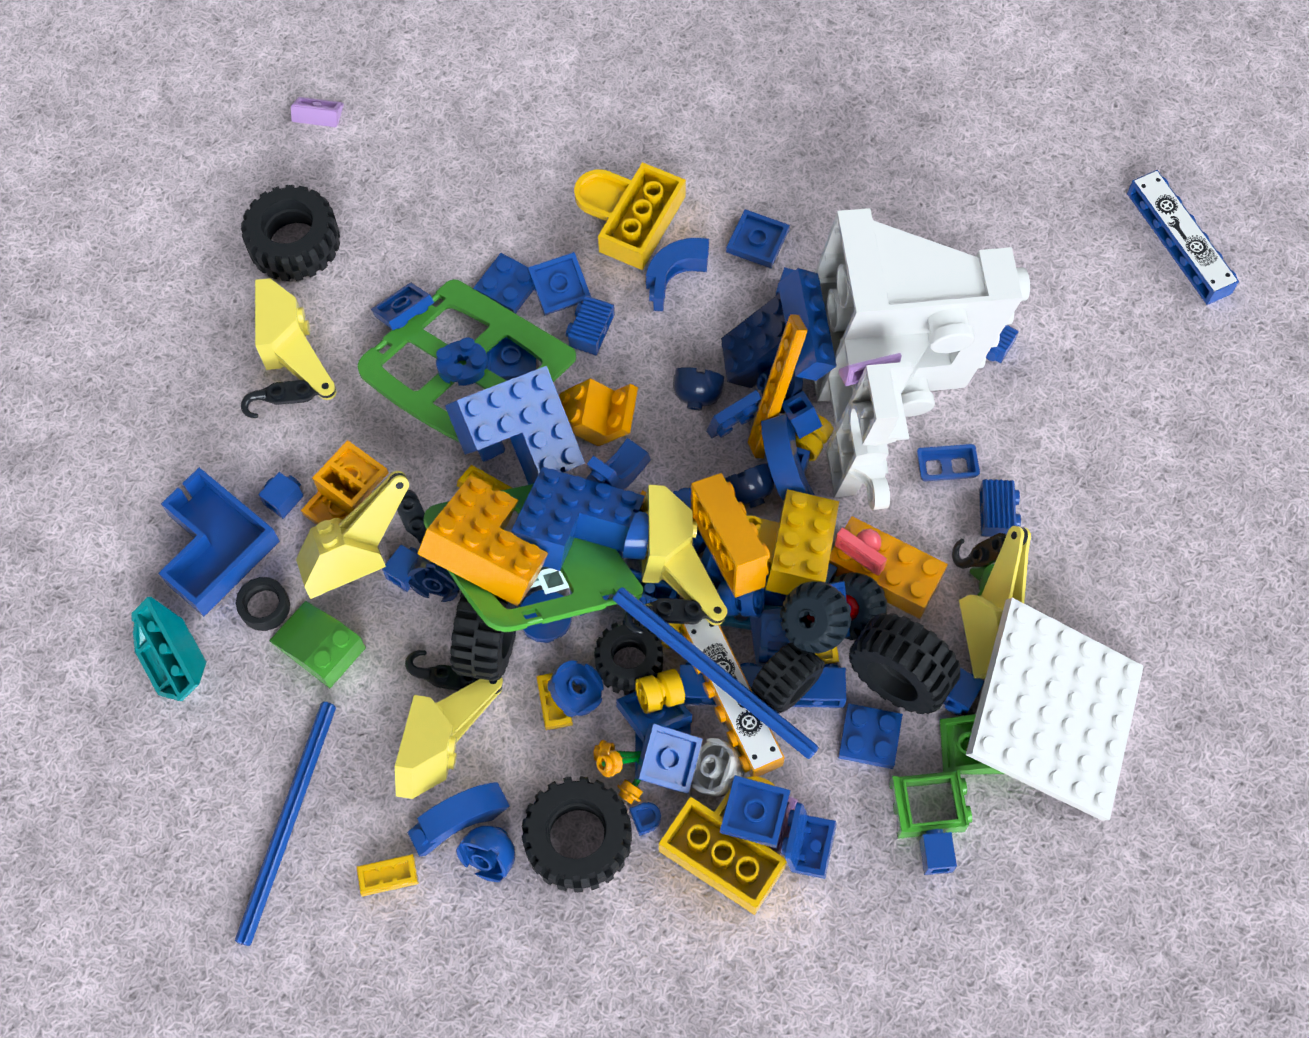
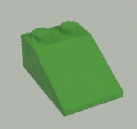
[269,601,366,689]
[940,714,1004,774]

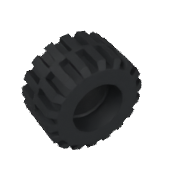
[594,620,663,695]
[751,642,825,714]

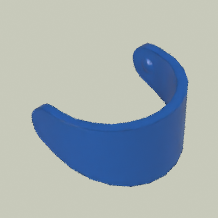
[623,512,649,560]

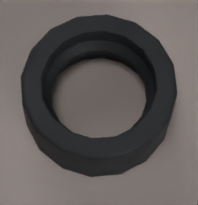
[235,577,291,631]

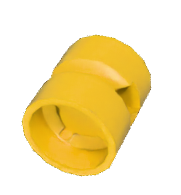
[795,414,834,461]
[635,669,685,714]

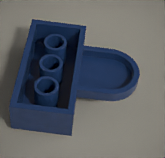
[721,293,803,414]

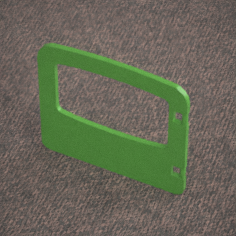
[424,484,643,632]

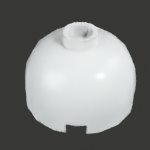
[691,738,744,796]

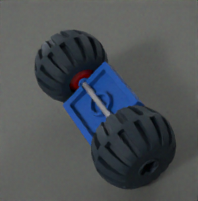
[780,572,887,653]

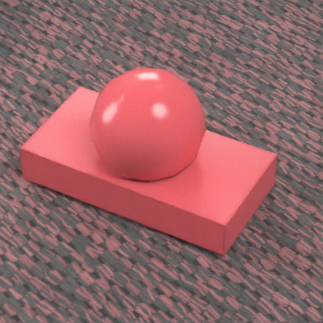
[835,527,887,576]

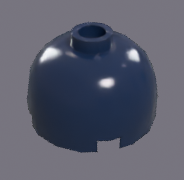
[673,367,724,411]
[725,463,774,508]
[408,556,460,602]

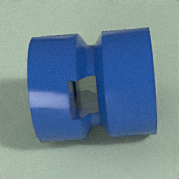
[717,580,765,617]

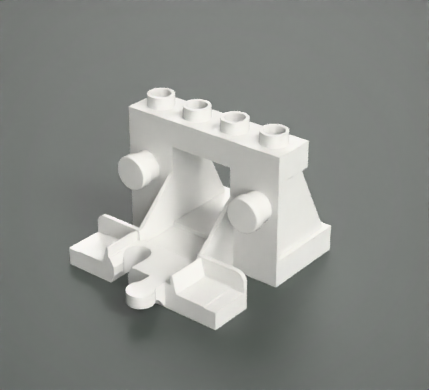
[814,208,1030,510]

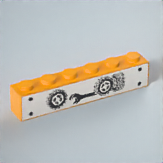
[681,619,785,777]

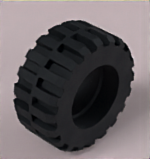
[241,185,340,281]
[450,591,520,681]
[849,613,961,714]
[522,776,632,893]

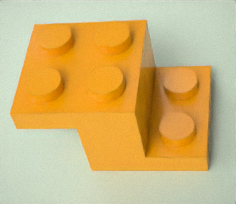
[559,378,638,446]
[301,440,389,525]

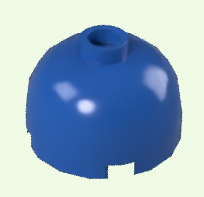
[456,826,516,882]

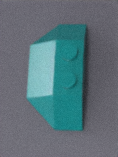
[131,597,207,701]

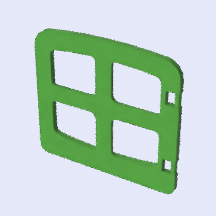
[357,279,576,443]

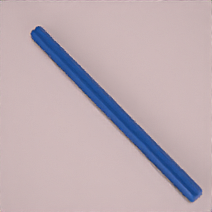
[613,587,819,759]
[235,701,336,946]

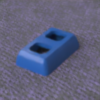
[917,444,980,482]

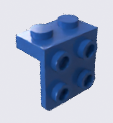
[781,802,837,879]

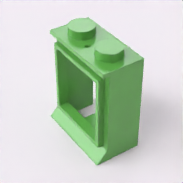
[889,770,972,839]

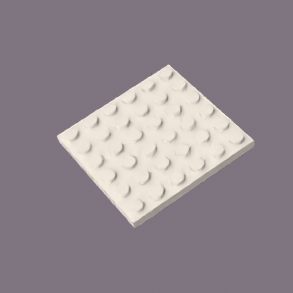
[966,598,1143,821]

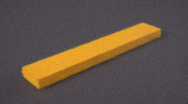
[747,314,808,458]

